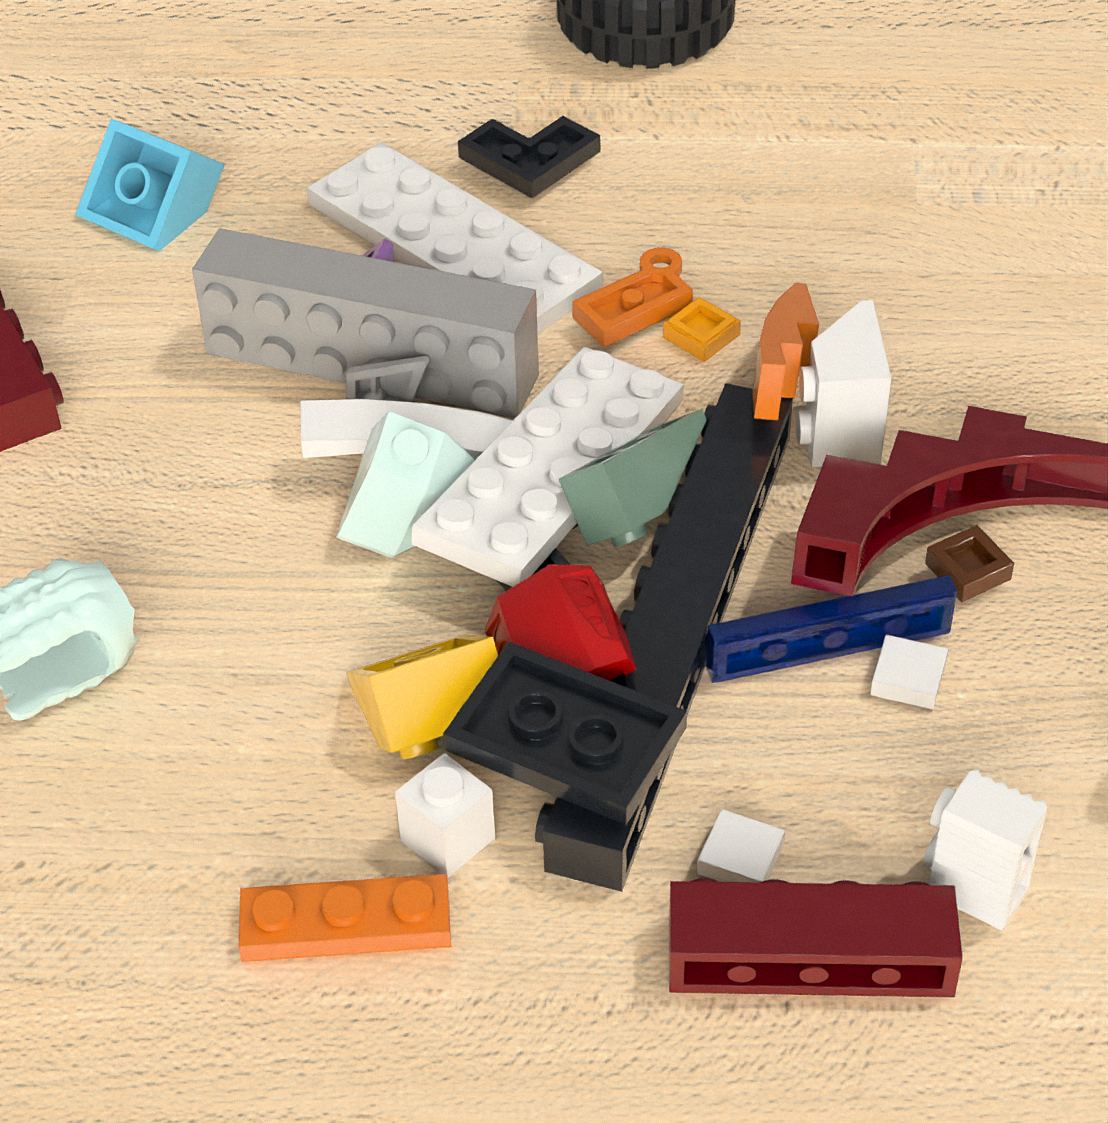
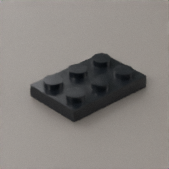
[443,642,687,825]

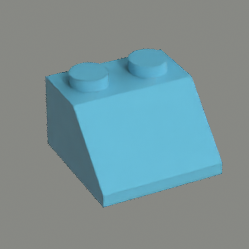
[75,118,225,251]

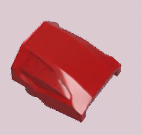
[484,564,637,681]

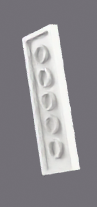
[307,142,603,334]
[412,346,684,587]

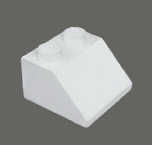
[796,300,891,468]

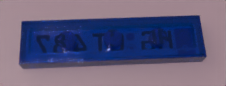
[706,575,957,683]

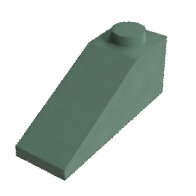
[559,409,707,547]

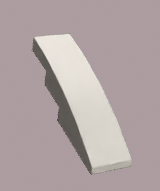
[300,399,513,460]

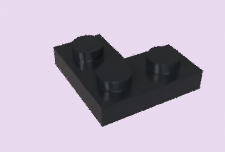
[458,116,601,198]

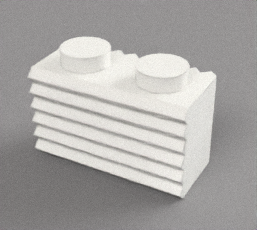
[923,769,1047,931]

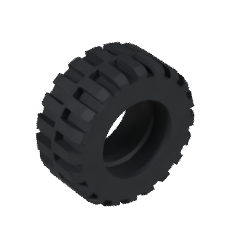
[556,0,735,69]

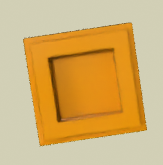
[663,297,741,362]

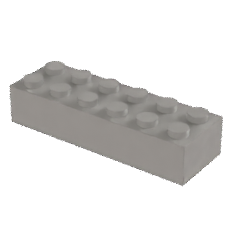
[192,228,539,418]

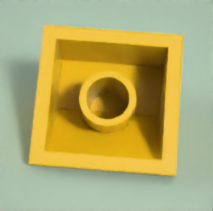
[346,634,498,759]

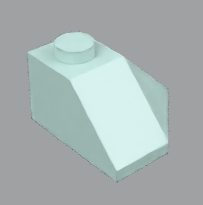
[336,411,475,558]

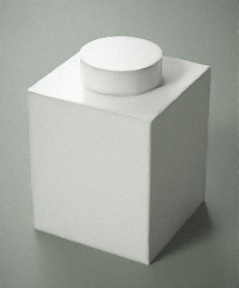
[395,753,495,878]

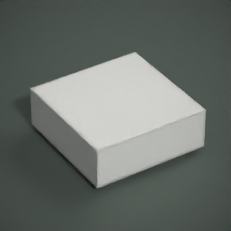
[870,635,948,709]
[697,809,785,882]

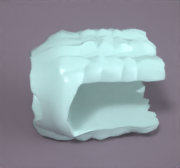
[0,558,139,721]

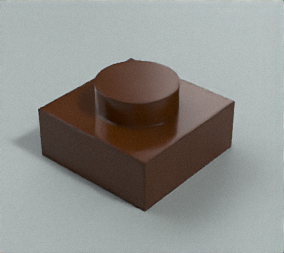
[925,525,1014,603]

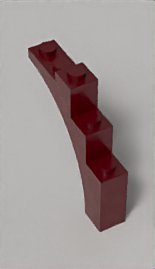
[791,406,1108,597]

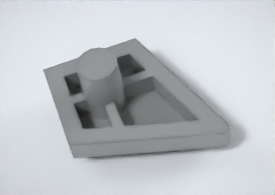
[346,356,430,402]

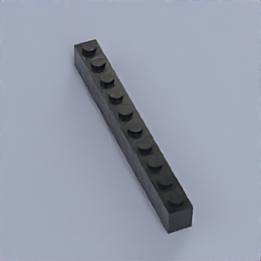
[535,383,793,892]

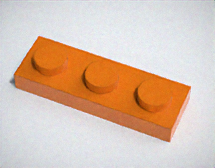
[239,874,451,962]

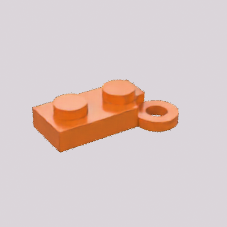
[572,247,693,347]

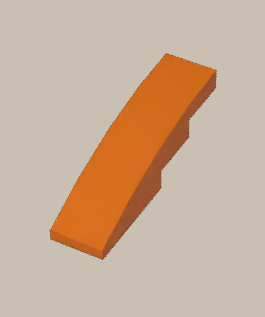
[752,283,819,420]

